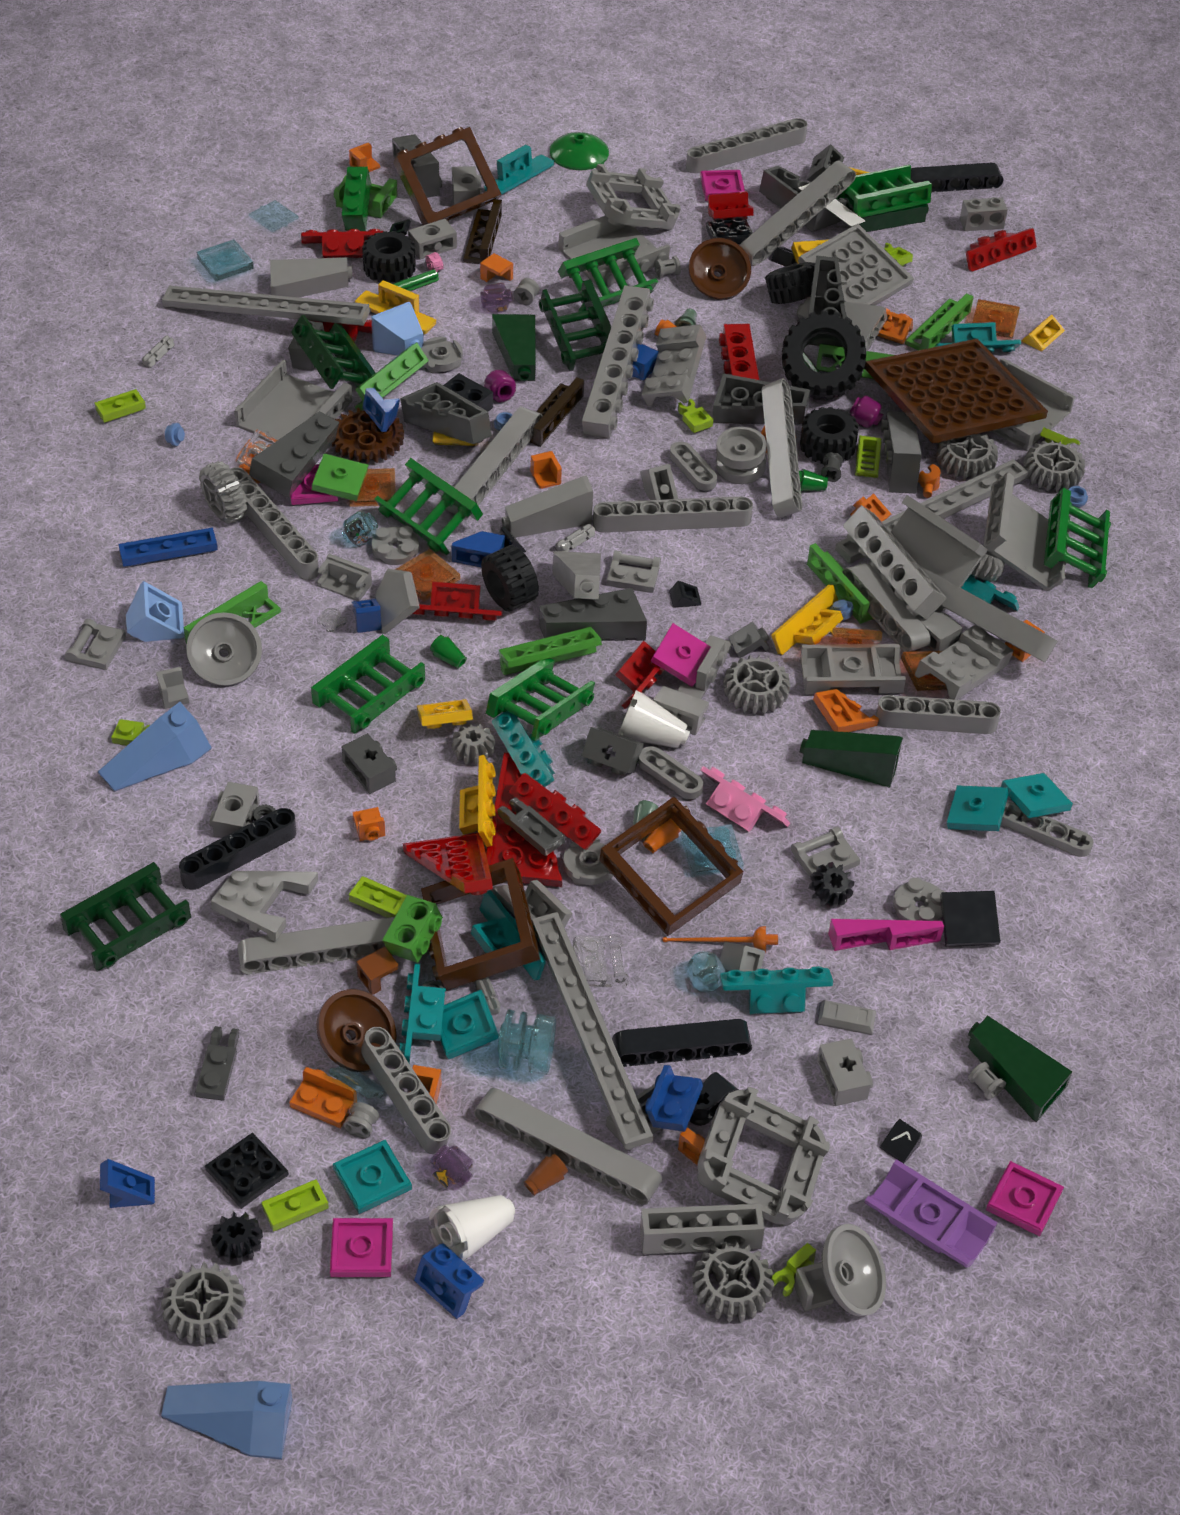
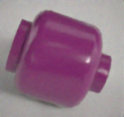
[484,370,516,402]
[849,395,884,428]

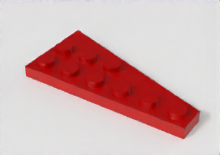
[486,752,562,887]
[402,833,493,895]

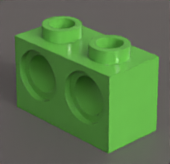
[382,895,443,963]

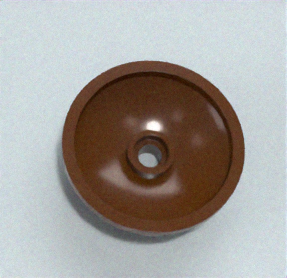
[688,238,751,300]
[316,989,397,1072]

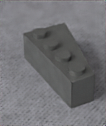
[392,134,442,198]
[759,166,847,232]
[808,255,847,347]
[712,373,810,424]
[400,382,492,444]
[249,411,339,498]
[881,411,922,494]
[539,588,647,641]

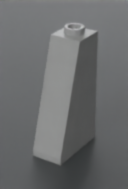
[270,258,352,298]
[796,297,887,351]
[502,476,593,538]
[552,551,601,599]

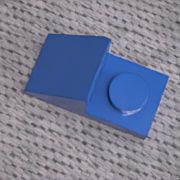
[363,388,400,432]
[352,599,381,633]
[100,1159,155,1208]

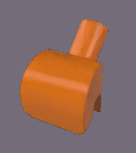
[918,464,940,498]

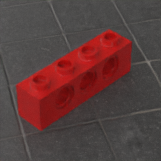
[719,324,759,380]

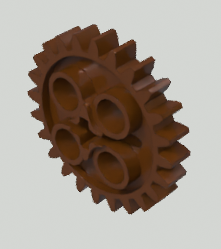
[332,407,404,464]

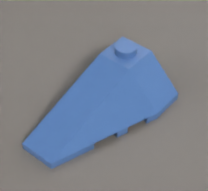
[98,702,212,791]
[161,1381,293,1460]

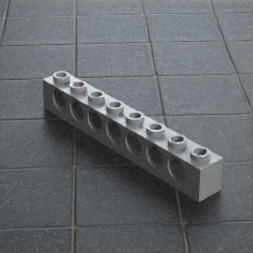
[582,285,654,439]

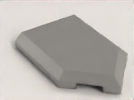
[375,569,420,634]

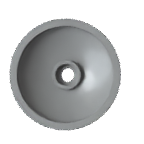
[186,613,262,686]
[822,1224,886,1317]

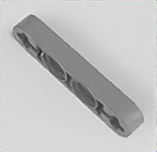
[1001,802,1094,857]

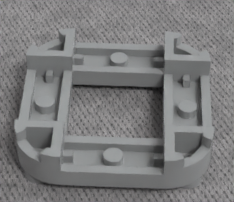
[586,164,681,230]
[697,1087,830,1226]

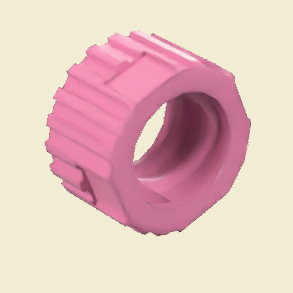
[425,252,443,272]

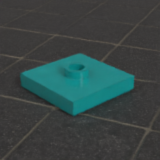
[1001,773,1073,818]
[947,785,1009,831]
[441,989,500,1059]
[333,1139,412,1214]

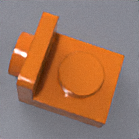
[850,493,892,522]
[353,807,385,841]
[678,1127,705,1166]

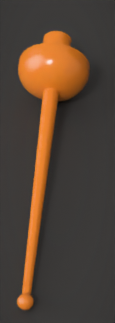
[662,926,778,953]

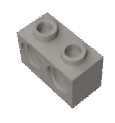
[960,197,1008,231]

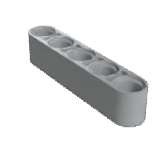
[842,563,930,652]
[876,695,1001,734]
[361,1027,451,1154]

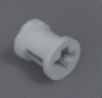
[655,256,681,278]
[968,1062,1006,1100]

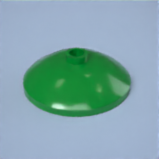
[550,132,609,170]

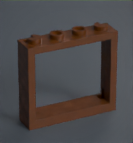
[599,797,744,936]
[421,858,541,990]

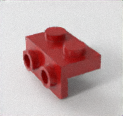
[708,191,754,220]

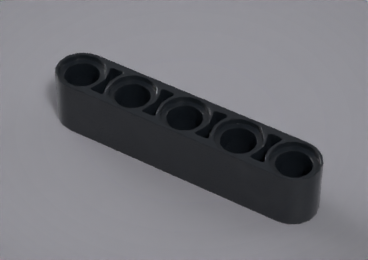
[911,162,1004,193]
[179,808,297,890]
[612,1019,752,1067]

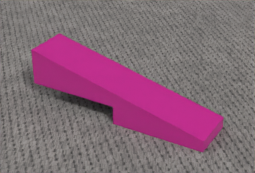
[828,919,944,951]

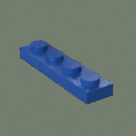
[118,527,218,567]

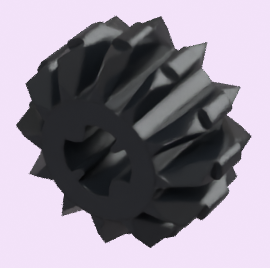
[808,862,855,909]
[211,1211,263,1265]

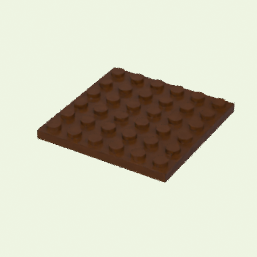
[864,339,1048,443]

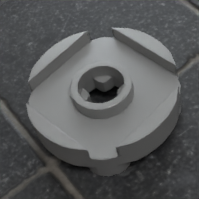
[421,337,463,373]
[372,526,419,565]
[563,838,613,885]
[893,877,944,921]

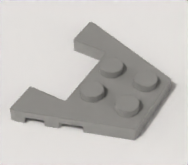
[211,871,318,941]

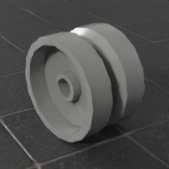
[716,426,767,485]

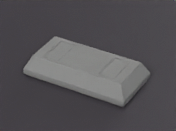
[817,1000,876,1035]

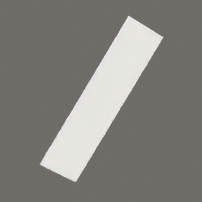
[799,184,865,226]

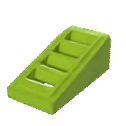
[855,435,882,478]

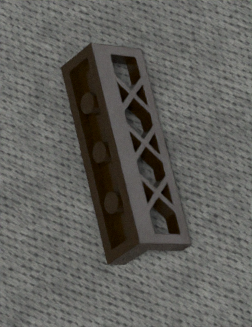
[463,199,502,264]
[529,377,584,447]

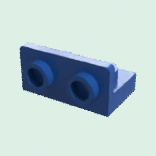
[645,1065,703,1132]
[414,1243,484,1319]

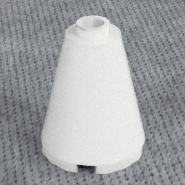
[618,690,690,748]
[429,1195,515,1261]

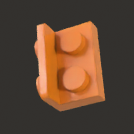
[877,308,913,344]
[289,1067,357,1129]

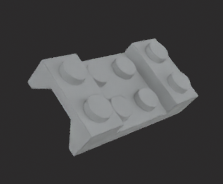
[641,324,706,406]
[915,625,1014,700]
[800,644,906,694]

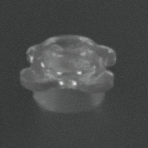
[317,608,346,632]

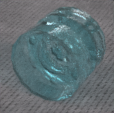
[497,1009,556,1075]

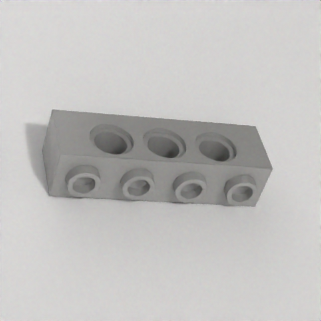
[640,1204,765,1254]

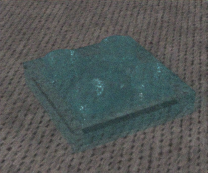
[196,239,254,281]
[680,824,744,877]

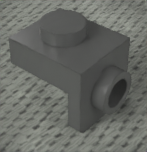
[728,621,770,658]

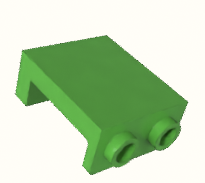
[334,175,398,218]

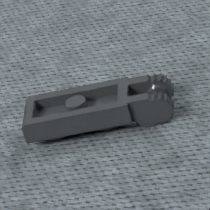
[497,798,565,856]
[195,1026,239,1101]

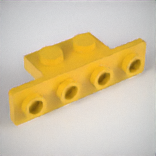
[355,280,436,334]
[771,585,843,655]
[459,755,496,847]

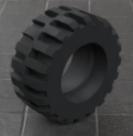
[782,310,866,400]

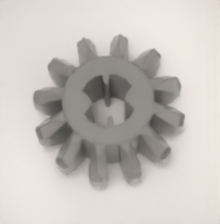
[452,723,495,766]

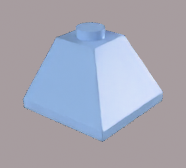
[371,302,424,355]
[126,581,185,642]

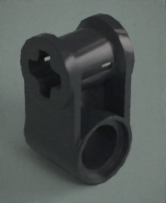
[690,1072,739,1126]

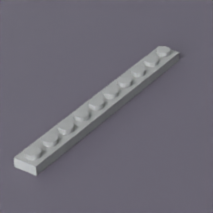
[162,286,370,326]
[835,459,1028,564]
[532,912,653,1150]

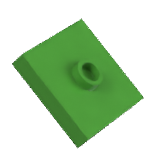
[312,454,369,501]

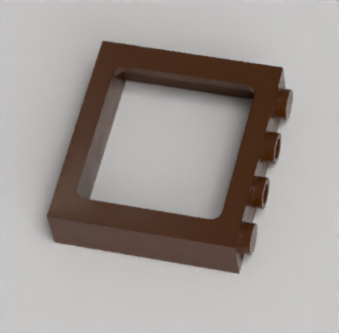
[393,127,502,225]

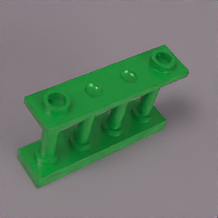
[836,164,932,218]
[558,238,658,312]
[375,458,483,555]
[1044,487,1111,588]
[311,634,425,734]
[485,658,595,741]

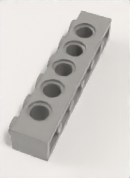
[843,505,947,619]

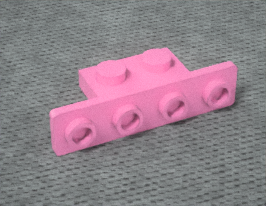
[700,766,790,832]

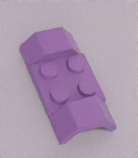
[865,1159,998,1268]

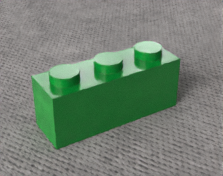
[342,167,371,231]

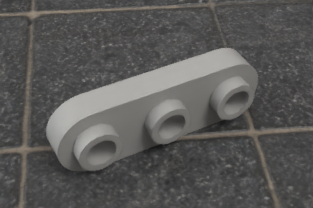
[670,442,717,491]
[638,746,703,799]

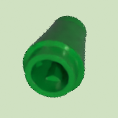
[799,469,828,491]
[430,635,467,669]

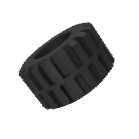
[362,231,416,283]
[765,262,815,304]
[800,407,859,464]
[481,545,539,612]

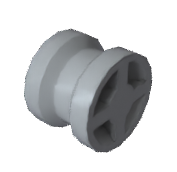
[514,278,539,305]
[344,1102,379,1138]

